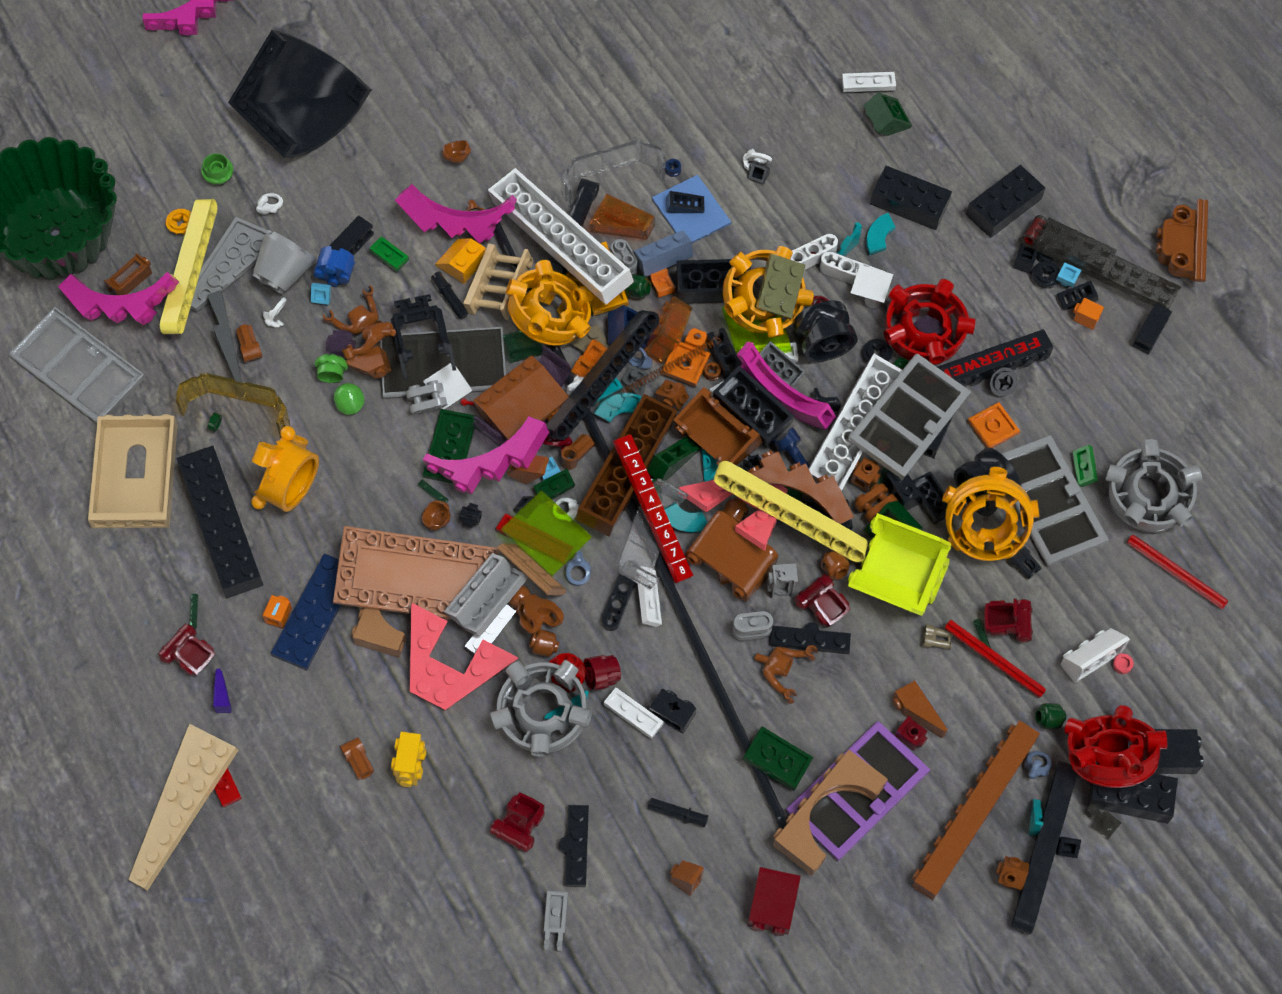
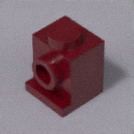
[895,716,928,751]

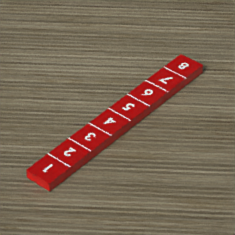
[613,434,693,584]

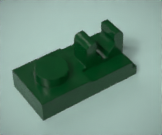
[534,468,575,504]

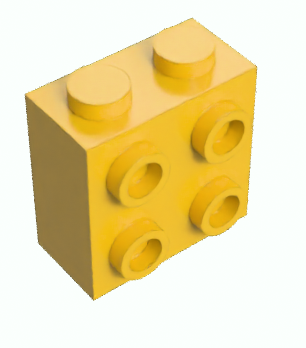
[391,732,426,787]

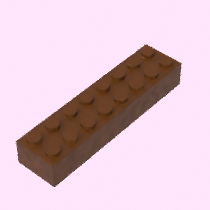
[575,394,678,537]

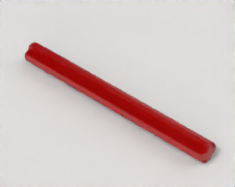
[1127,535,1228,609]
[945,620,1046,698]

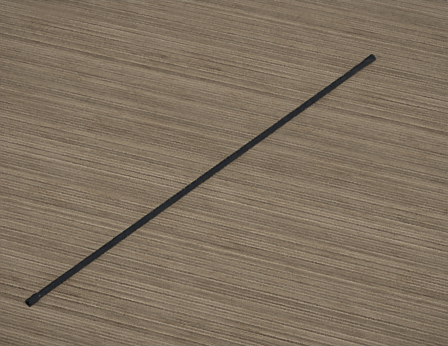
[487,207,788,829]

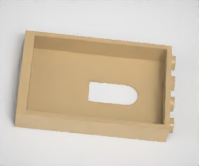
[88,414,178,528]

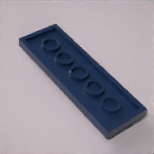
[271,553,341,671]

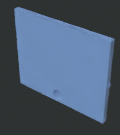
[652,175,731,243]

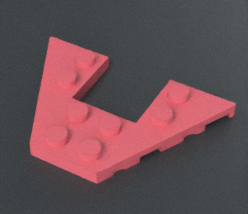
[678,480,788,551]
[410,603,518,711]

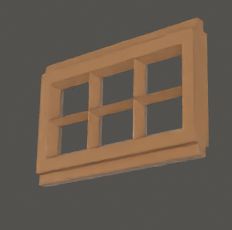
[497,543,566,596]

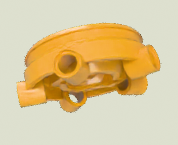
[723,246,814,338]
[506,260,594,346]
[942,467,1039,561]

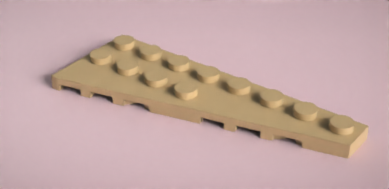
[128,724,239,891]

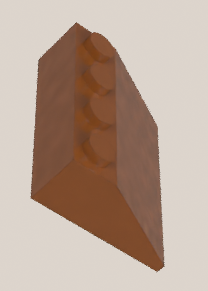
[473,355,569,441]

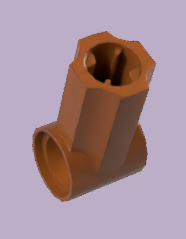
[236,324,263,362]
[561,434,595,470]
[340,737,374,780]

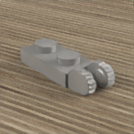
[544,891,568,951]

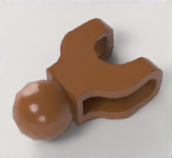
[508,585,564,633]

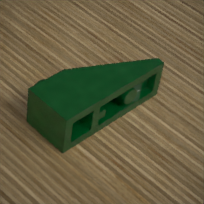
[647,436,701,483]

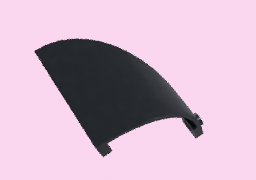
[228,30,372,158]

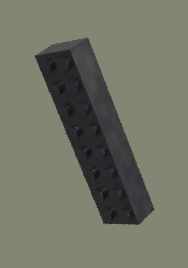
[177,445,264,599]

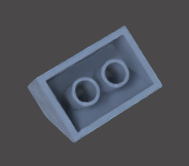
[633,230,693,277]

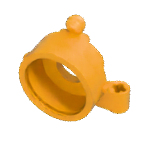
[251,426,319,512]

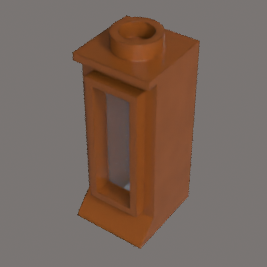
[104,253,152,295]

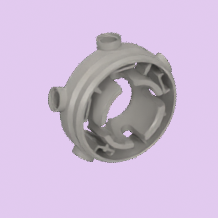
[1105,439,1202,532]
[490,660,592,757]

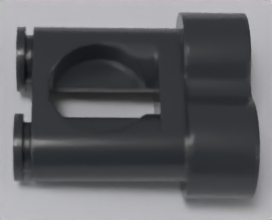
[1009,546,1042,580]

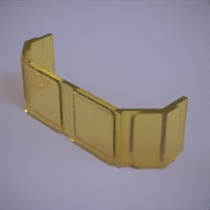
[176,373,290,438]

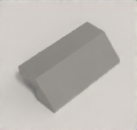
[444,553,528,637]

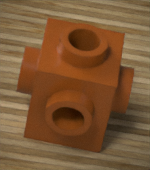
[655,380,689,411]
[850,457,881,492]
[996,856,1029,890]

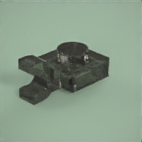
[1084,803,1121,840]

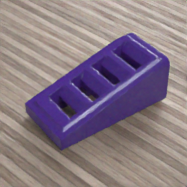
[213,668,232,713]

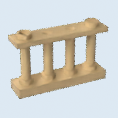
[463,244,533,320]

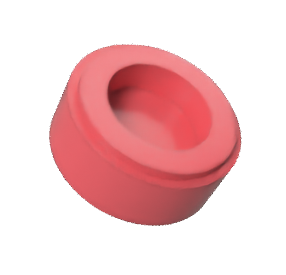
[1113,653,1134,674]

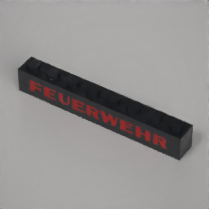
[907,329,1054,403]

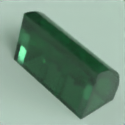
[503,331,546,363]

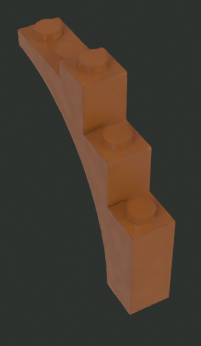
[748,450,854,524]

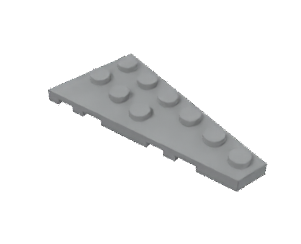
[190,217,268,312]

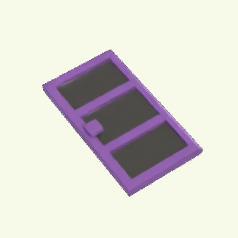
[785,721,930,862]

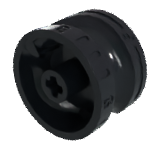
[793,300,858,362]
[954,447,1022,517]

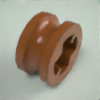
[704,362,721,381]

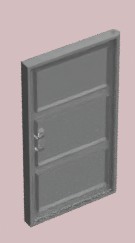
[9,307,146,423]

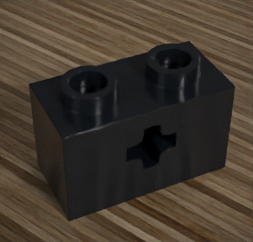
[649,689,696,734]

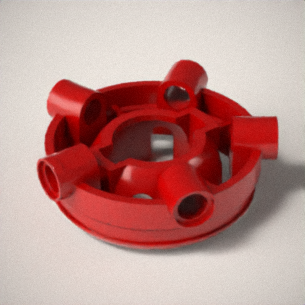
[883,279,976,364]
[1065,705,1167,788]

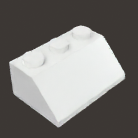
[1060,628,1130,683]

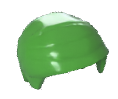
[334,383,365,415]

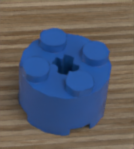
[314,246,355,287]

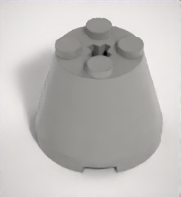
[252,230,316,295]

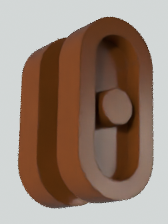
[854,483,898,523]

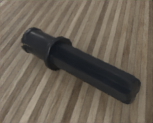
[431,272,468,319]
[648,798,709,828]

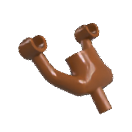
[323,285,379,335]
[342,321,396,359]
[755,645,818,704]

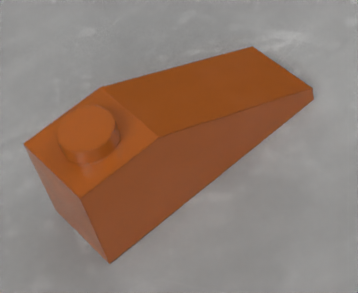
[892,681,948,738]

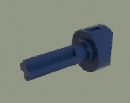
[772,428,809,468]

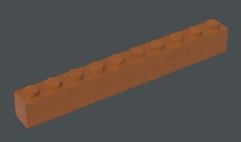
[912,720,1040,901]

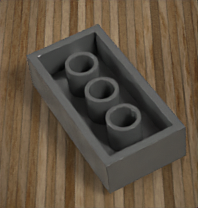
[760,341,806,387]

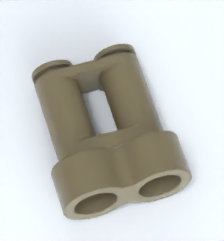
[922,624,953,650]

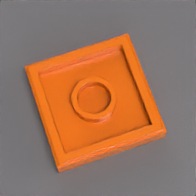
[967,402,1020,448]

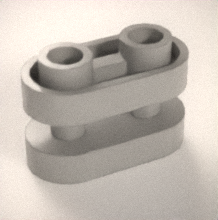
[611,239,637,275]
[406,380,448,414]
[732,611,773,641]

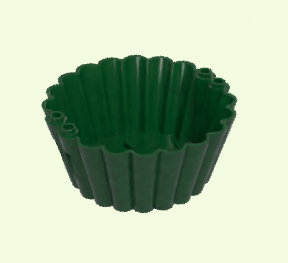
[0,137,117,280]

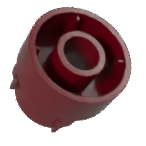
[583,655,621,691]

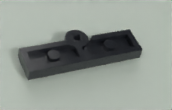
[771,622,851,655]
[559,805,589,887]

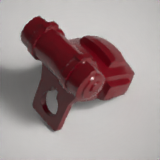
[794,574,851,628]
[984,598,1033,643]
[157,624,215,677]
[490,792,545,853]

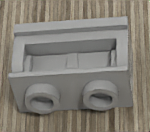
[767,564,798,598]

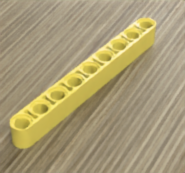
[160,199,217,334]
[714,461,868,562]

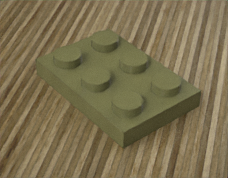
[755,254,806,319]

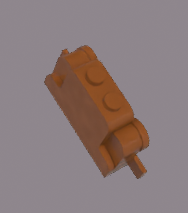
[1156,199,1208,282]

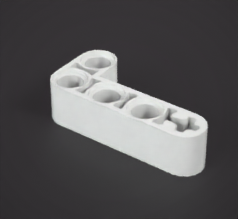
[790,234,838,269]
[820,252,885,308]

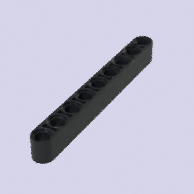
[546,310,659,440]
[1011,760,1078,934]

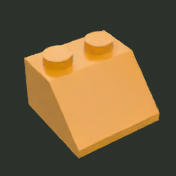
[435,238,486,284]

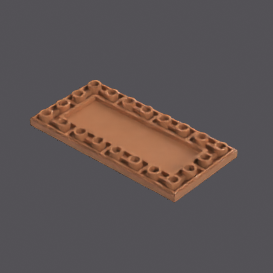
[333,526,499,620]

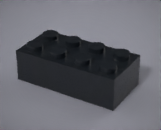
[966,164,1046,238]
[870,166,952,230]
[676,259,751,304]
[713,366,794,448]
[1087,762,1178,824]

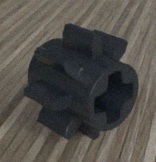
[743,454,762,472]
[459,503,482,528]

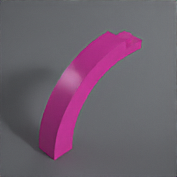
[737,342,836,430]

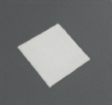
[851,265,893,303]
[423,363,472,409]

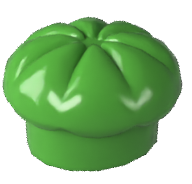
[201,153,233,185]
[314,354,348,383]

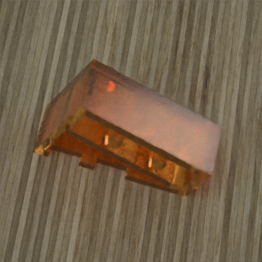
[589,193,656,240]
[644,296,693,364]

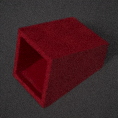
[748,867,801,936]

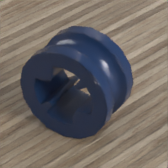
[665,159,681,177]

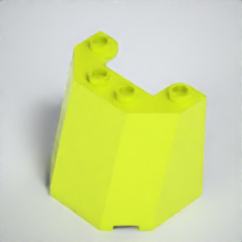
[848,513,951,616]

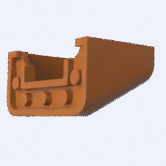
[673,387,763,466]
[685,511,778,602]

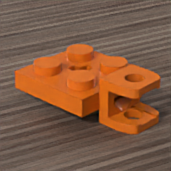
[662,328,711,387]

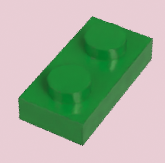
[369,236,409,272]
[1073,445,1098,487]

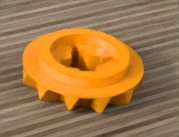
[166,209,191,235]

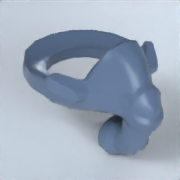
[629,347,653,369]
[566,551,591,586]
[1024,751,1052,779]

